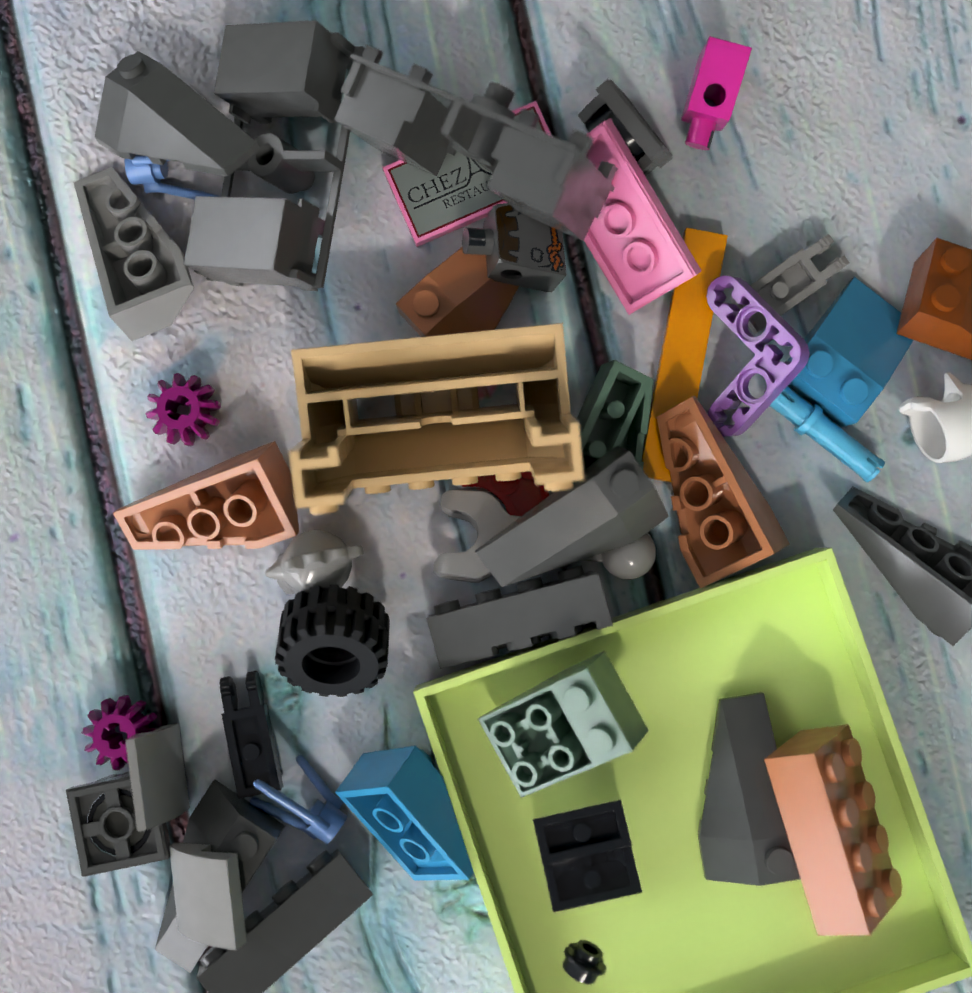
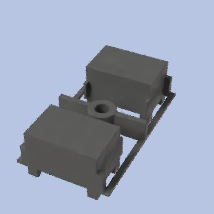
[184,20,364,291]
[334,44,617,241]

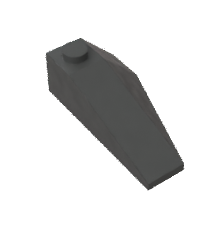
[475,445,669,587]
[833,487,972,646]
[698,692,801,886]

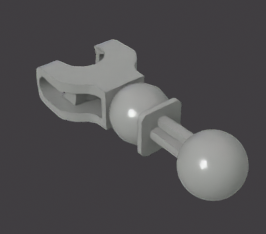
[433,490,656,583]

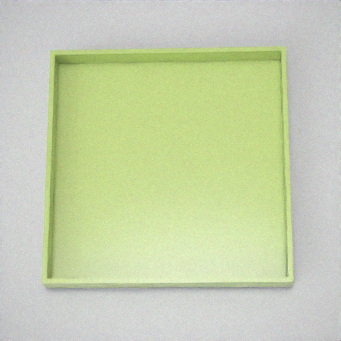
[413,548,972,993]

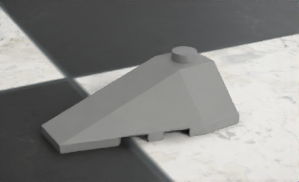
[73,167,194,341]

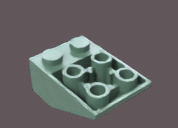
[478,651,649,798]

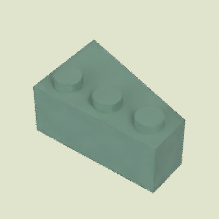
[576,360,653,470]

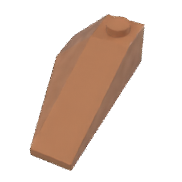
[396,247,519,337]
[657,396,790,589]
[113,441,299,550]

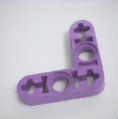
[706,275,810,437]

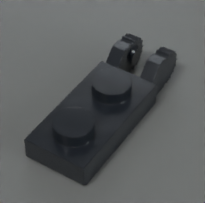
[219,671,284,799]

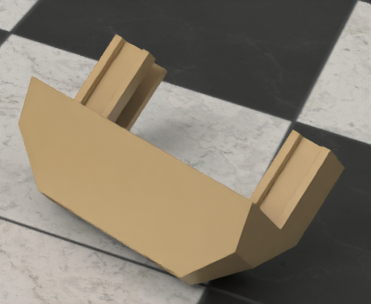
[289,323,584,514]

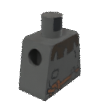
[462,203,566,292]

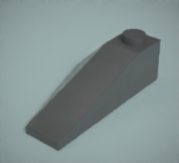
[94,51,260,177]
[155,780,285,973]

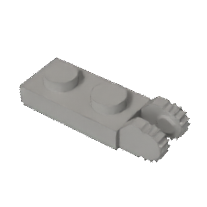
[730,234,850,335]

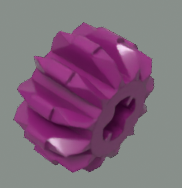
[145,373,221,446]
[81,695,157,771]

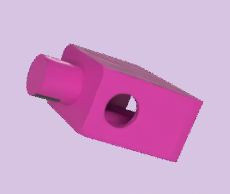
[681,36,752,150]

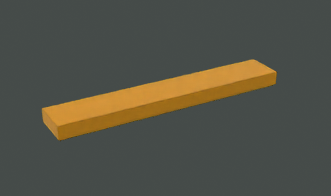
[641,227,728,483]

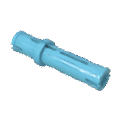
[769,386,885,482]

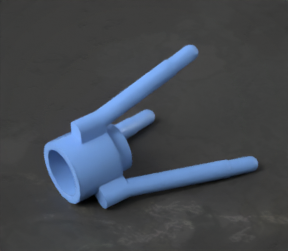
[125,155,220,199]
[250,755,348,845]

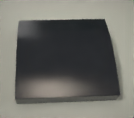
[533,800,642,913]

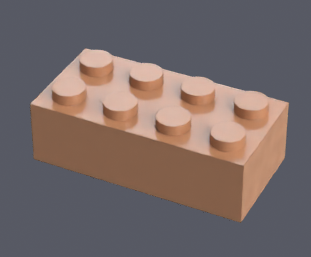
[764,724,902,936]

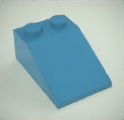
[787,276,914,428]
[335,745,474,881]

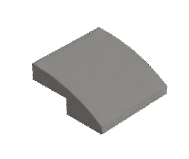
[125,723,190,832]
[169,843,247,950]

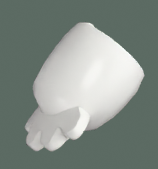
[899,372,972,463]

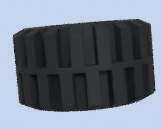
[275,584,390,697]

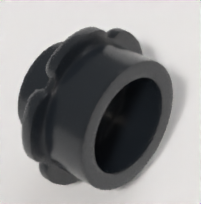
[562,940,606,984]

